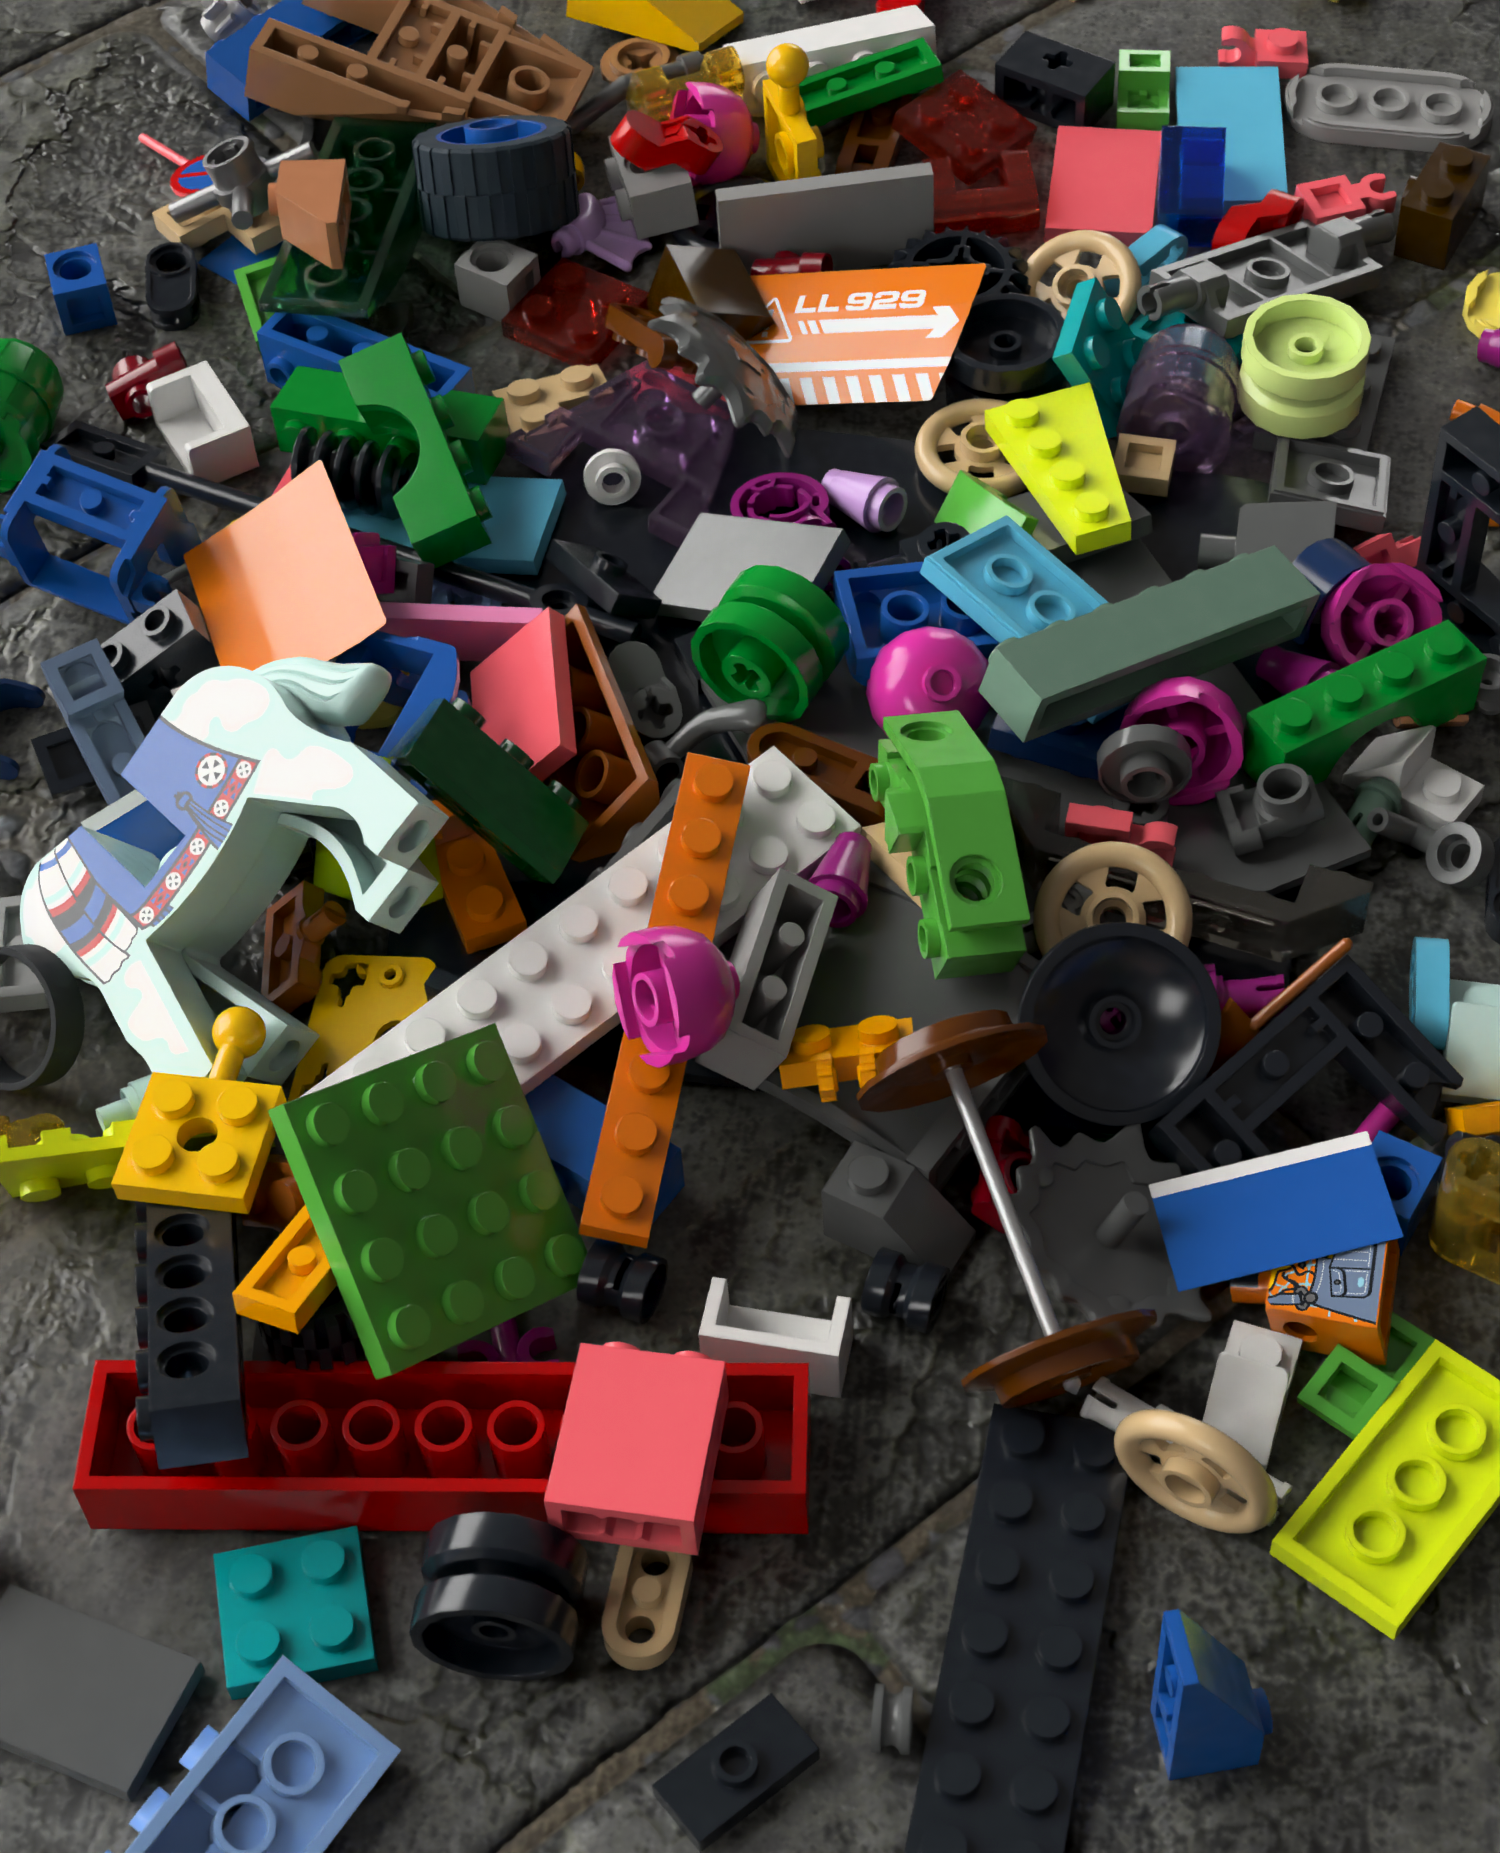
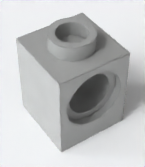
[454,240,543,327]

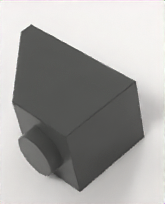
[822,1140,976,1281]

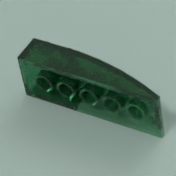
[258,117,437,319]

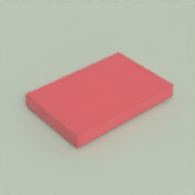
[1044,126,1162,247]
[470,607,577,782]

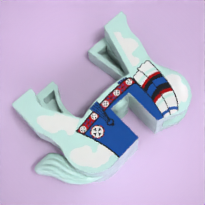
[20,657,449,1086]

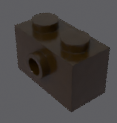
[1393,141,1491,270]

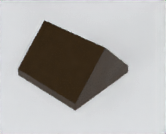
[644,244,775,341]

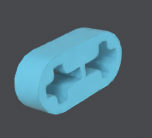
[1104,224,1188,298]
[1409,937,1450,1050]

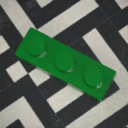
[799,37,944,127]

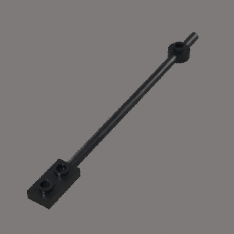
[41,420,642,643]

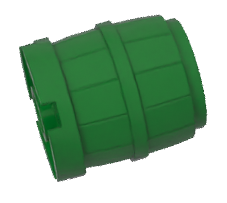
[0,338,64,493]

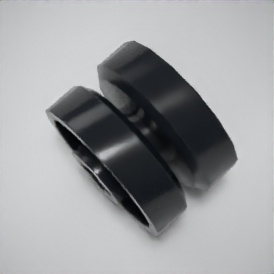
[945,293,1066,424]
[409,1512,588,1681]

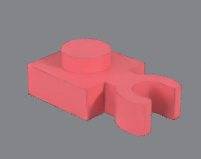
[1294,173,1397,225]
[1063,803,1178,872]

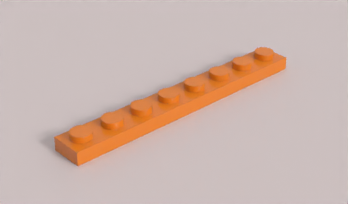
[579,752,751,1249]

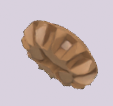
[600,37,679,97]

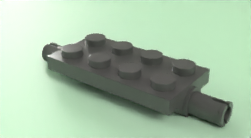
[1137,209,1397,340]

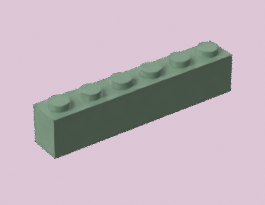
[978,545,1321,743]

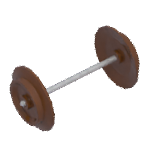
[856,1009,1157,1408]

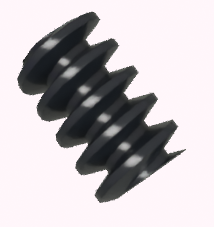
[290,426,418,520]

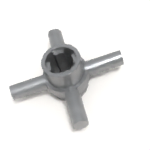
[168,136,319,230]

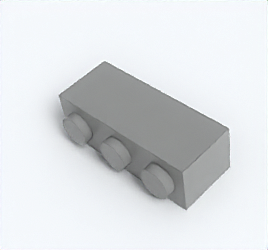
[695,867,838,1090]

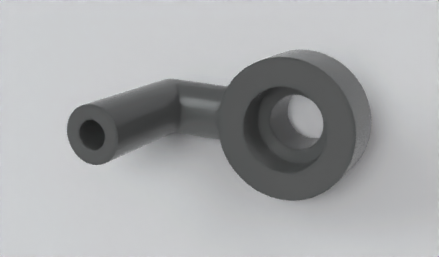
[1367,807,1495,889]

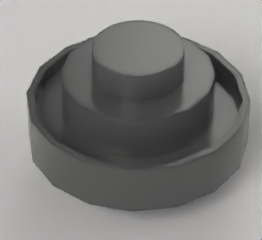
[1097,724,1192,804]

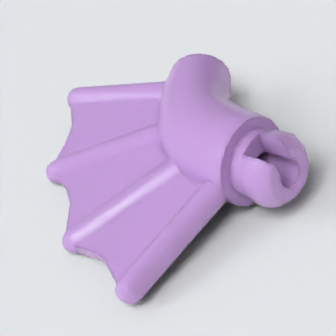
[551,193,652,272]

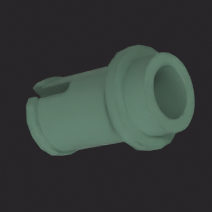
[1346,777,1402,847]

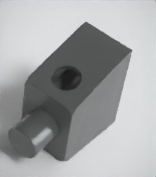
[1197,501,1337,624]

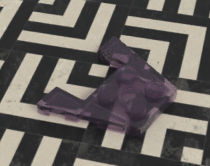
[506,360,738,548]

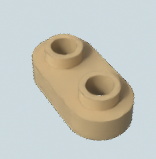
[602,1545,693,1670]

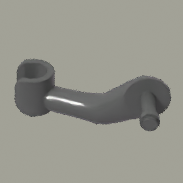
[644,699,779,785]

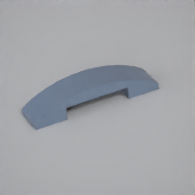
[40,638,145,806]

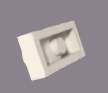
[1342,725,1485,831]
[1202,1320,1303,1470]

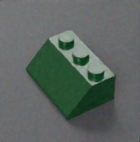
[386,697,589,884]

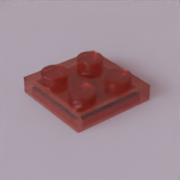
[891,69,1038,186]
[501,258,649,366]

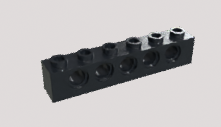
[134,1148,249,1470]

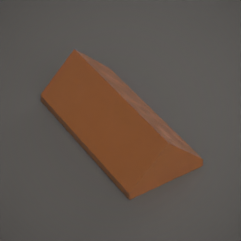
[542,603,660,862]

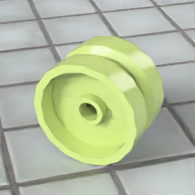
[1237,293,1371,439]

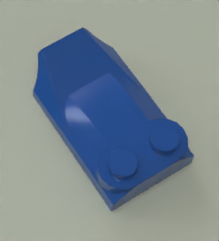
[833,561,1000,687]

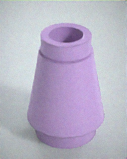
[821,468,908,533]

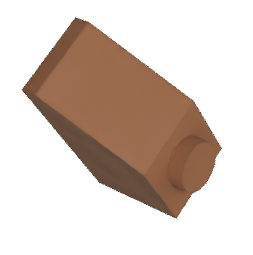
[268,159,352,269]

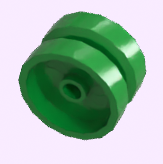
[691,565,850,723]

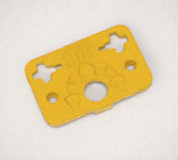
[288,955,437,1102]

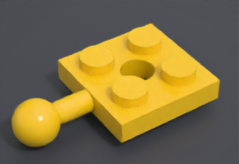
[763,43,824,182]
[111,1006,287,1214]

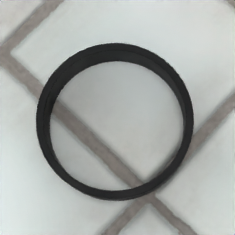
[0,944,85,1091]

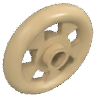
[1024,230,1142,324]
[914,398,1028,498]
[1033,841,1193,956]
[1114,1409,1278,1534]

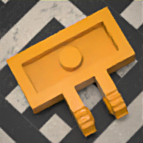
[779,1015,914,1103]

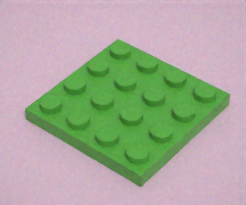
[268,1023,588,1380]

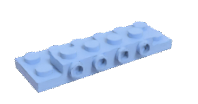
[105,1655,401,1853]

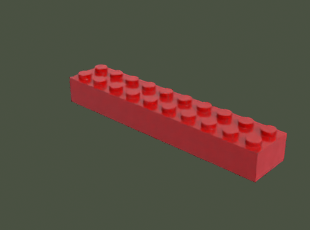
[72,1360,811,1534]

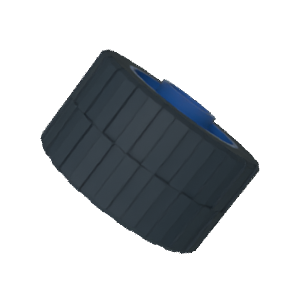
[412,115,580,242]

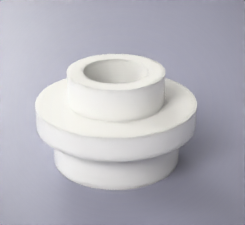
[583,448,641,505]

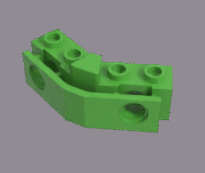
[869,710,1031,980]

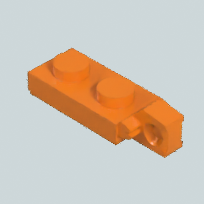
[431,800,527,954]

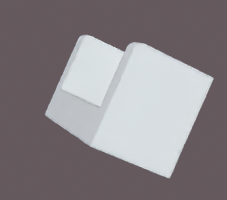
[146,360,259,483]
[698,1277,853,1398]

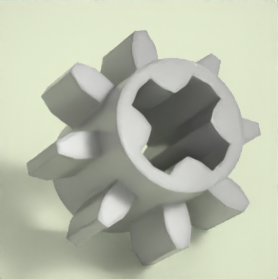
[200,0,261,43]

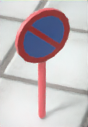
[139,133,213,197]

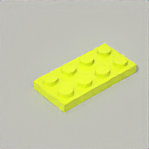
[1269,1339,1500,1640]

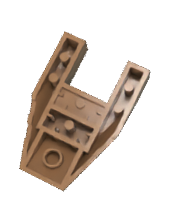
[244,0,594,134]

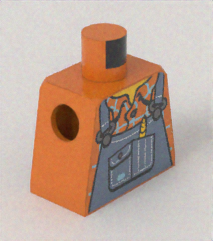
[1230,1239,1400,1365]

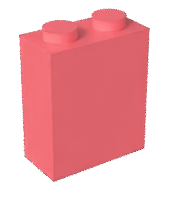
[544,1342,729,1556]

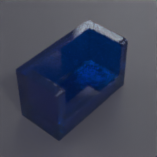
[1156,125,1226,247]

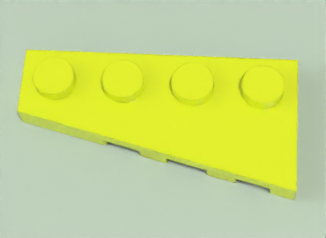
[984,382,1131,555]
[0,1119,275,1202]

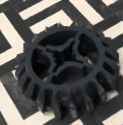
[888,225,1031,299]

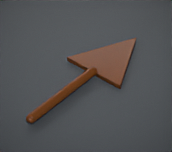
[1205,938,1353,1079]

